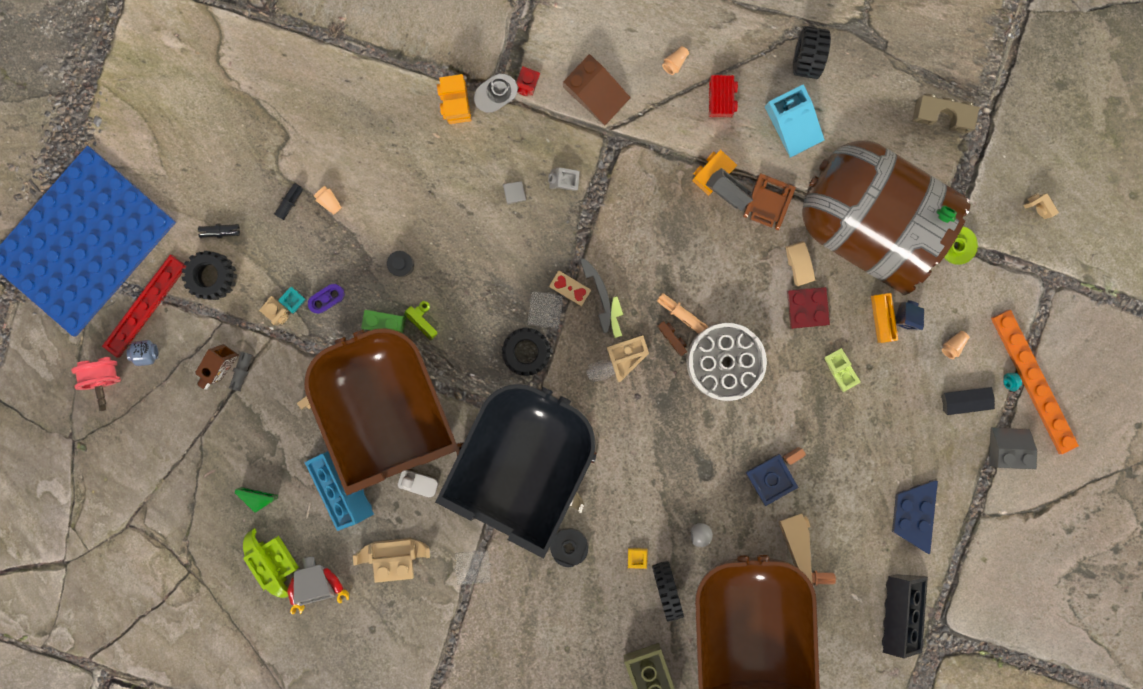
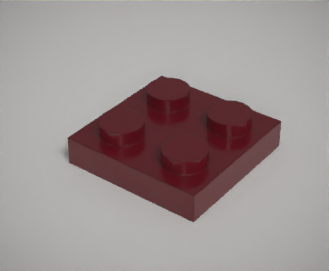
[787,287,830,329]

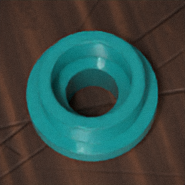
[1003,373,1022,391]

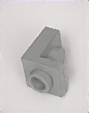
[548,168,580,191]

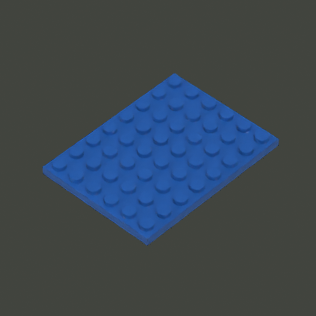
[0,146,176,337]

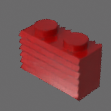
[709,75,738,117]

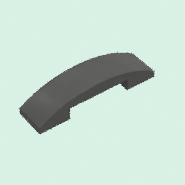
[580,259,611,333]

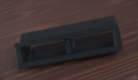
[941,387,995,415]

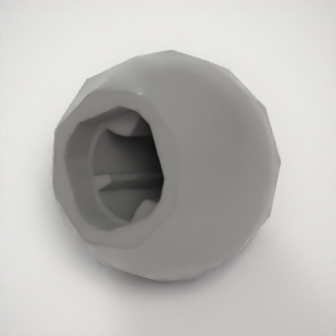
[691,523,713,548]

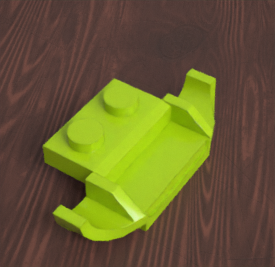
[243,528,299,598]

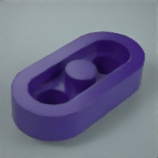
[308,284,345,314]

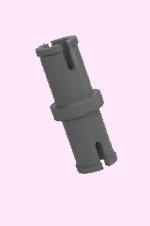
[229,352,253,392]

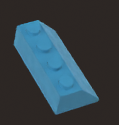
[305,451,374,531]

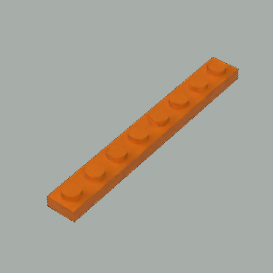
[991,310,1079,454]

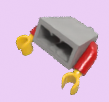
[287,557,349,615]

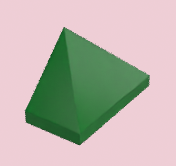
[235,487,278,513]

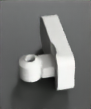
[398,470,438,497]

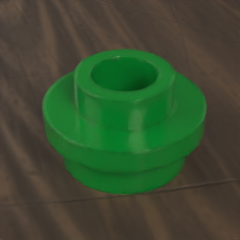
[936,205,957,223]

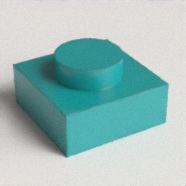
[278,287,307,314]

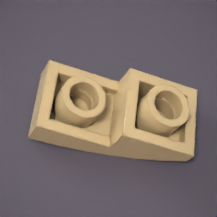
[786,241,815,286]

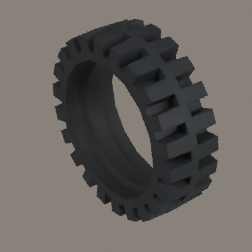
[652,561,684,622]

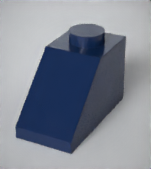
[895,300,924,331]

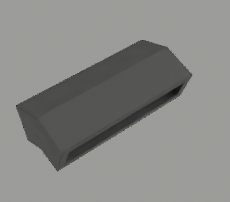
[706,168,753,211]

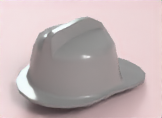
[474,74,518,113]

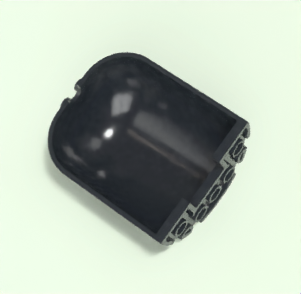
[435,384,595,559]

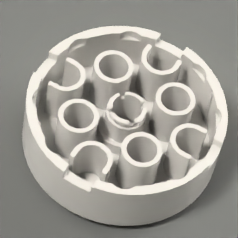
[686,323,767,401]

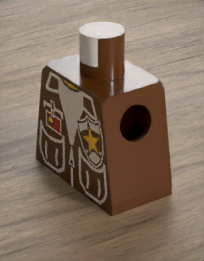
[195,344,239,389]

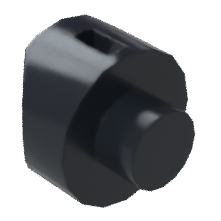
[387,251,415,277]

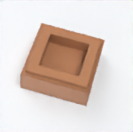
[783,447,806,465]

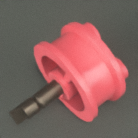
[71,357,121,411]

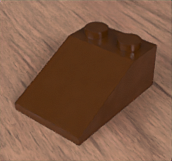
[563,54,631,126]

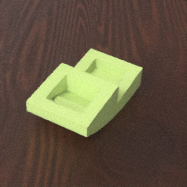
[610,297,623,338]
[825,348,861,392]

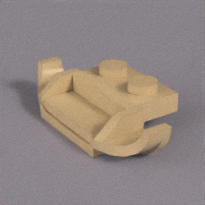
[353,538,430,583]

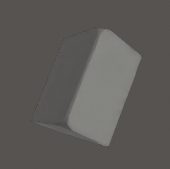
[503,182,526,205]

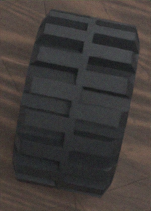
[793,26,831,79]
[181,251,237,300]
[502,328,551,376]

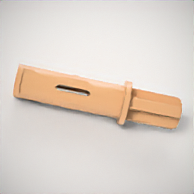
[657,293,708,334]

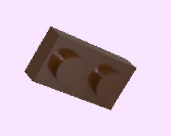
[657,321,688,356]

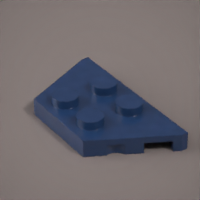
[892,480,938,554]

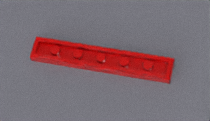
[102,254,186,358]

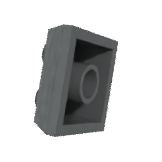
[989,427,1037,470]

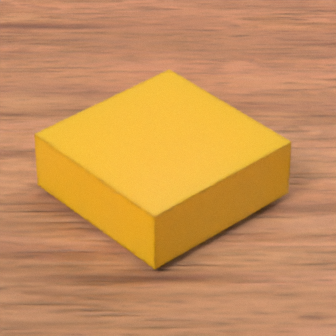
[627,548,647,569]

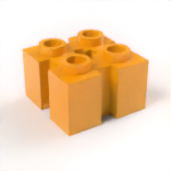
[437,74,472,124]

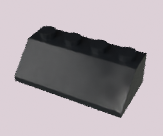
[882,574,928,659]

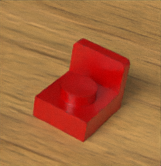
[516,66,541,96]

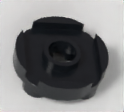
[550,528,588,567]

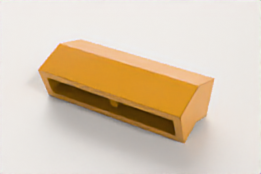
[871,293,898,343]

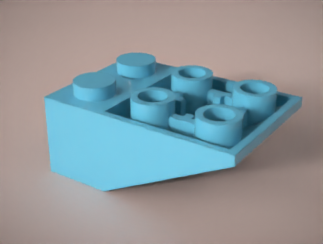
[765,84,824,158]

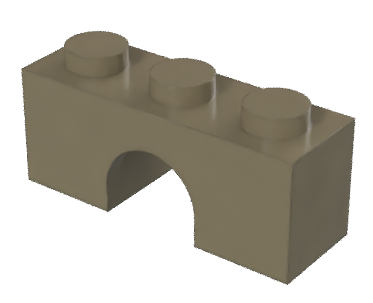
[912,94,979,133]

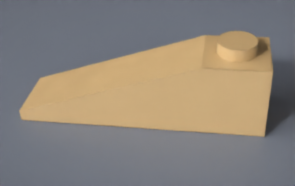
[778,514,812,583]

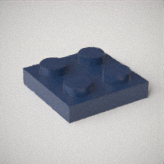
[745,454,799,506]

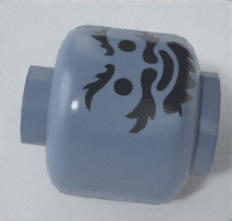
[127,340,159,366]

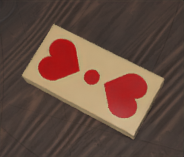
[549,271,591,307]

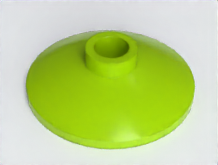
[944,227,978,265]

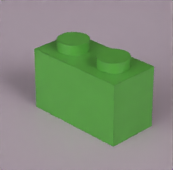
[361,310,406,334]

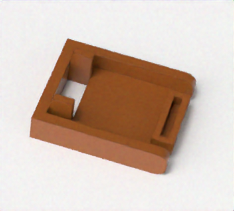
[743,173,796,230]

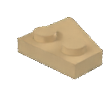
[606,335,649,382]

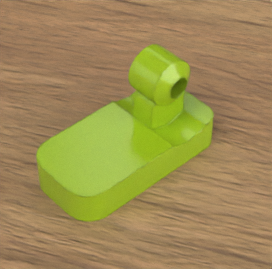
[404,301,438,340]

